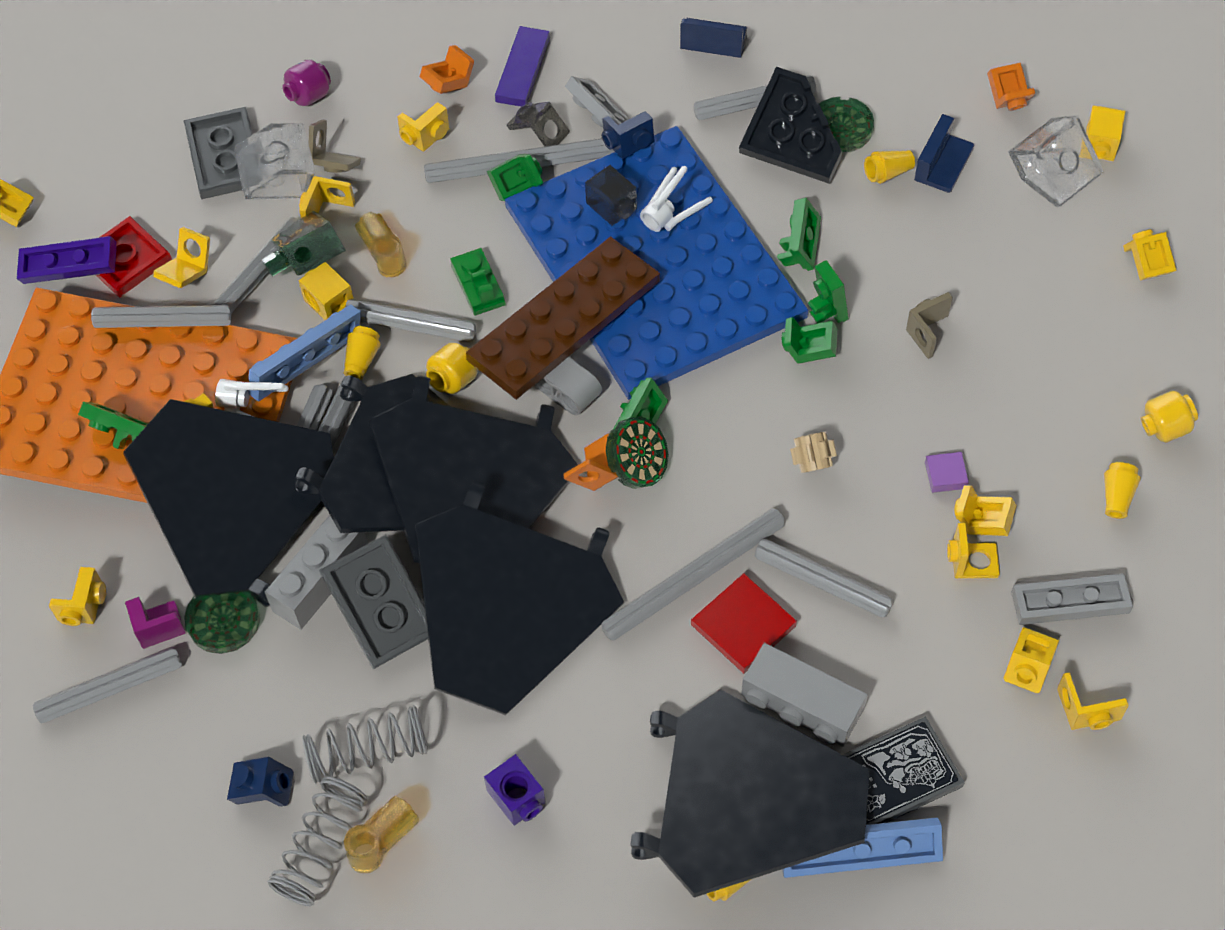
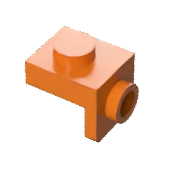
[419,45,474,94]
[987,62,1035,111]

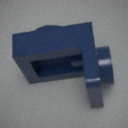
[601,111,655,159]
[227,757,294,807]

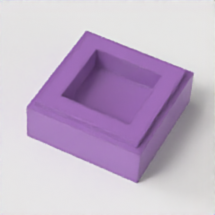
[925,452,969,493]

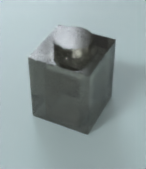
[585,165,637,226]

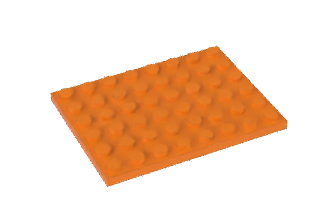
[0,287,297,503]

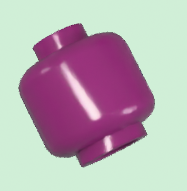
[282,60,331,106]

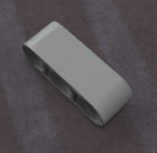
[534,357,602,415]

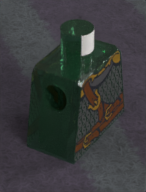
[261,211,346,277]

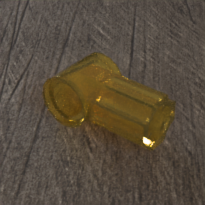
[355,211,407,277]
[344,795,419,874]

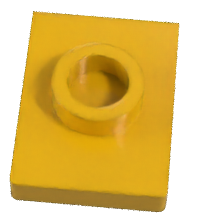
[299,176,355,231]
[153,227,210,288]
[947,523,1000,579]
[1057,673,1129,730]

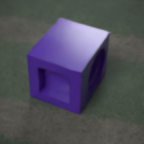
[484,754,546,826]

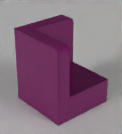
[125,597,186,649]

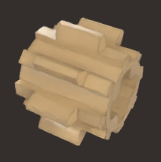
[790,432,837,473]

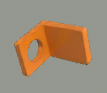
[564,433,619,491]

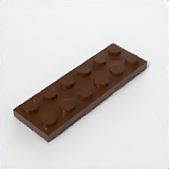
[466,236,660,400]

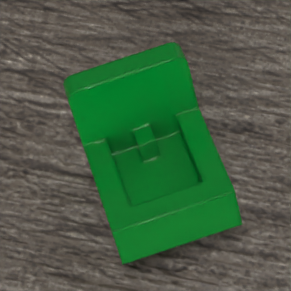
[486,154,543,201]
[781,317,838,364]

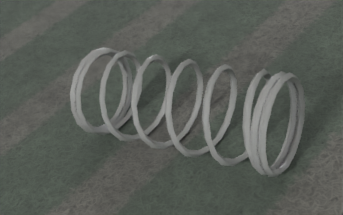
[302,705,428,784]
[267,776,367,906]

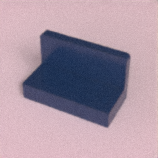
[680,17,747,58]
[914,114,974,193]

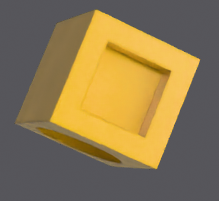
[1082,105,1125,161]
[298,262,353,320]

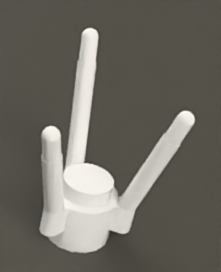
[640,166,713,232]
[215,379,289,417]

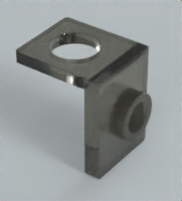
[506,101,570,147]

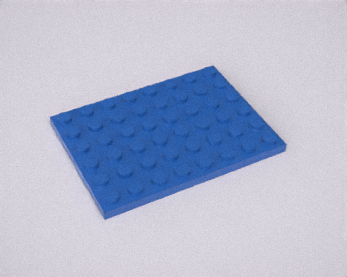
[505,126,808,400]

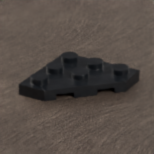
[739,66,842,184]

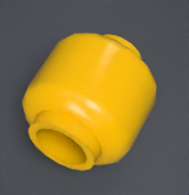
[426,342,478,394]
[1141,391,1198,443]

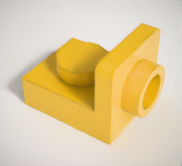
[0,179,34,227]
[1123,229,1177,281]
[1003,627,1059,693]

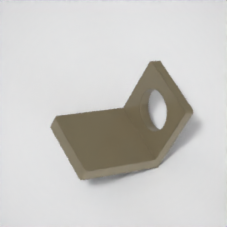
[308,120,361,173]
[906,292,953,359]

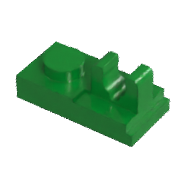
[777,197,821,271]
[450,248,506,316]
[808,260,849,324]
[611,378,668,455]
[78,402,148,449]

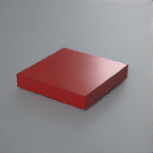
[96,216,172,298]
[691,573,797,674]

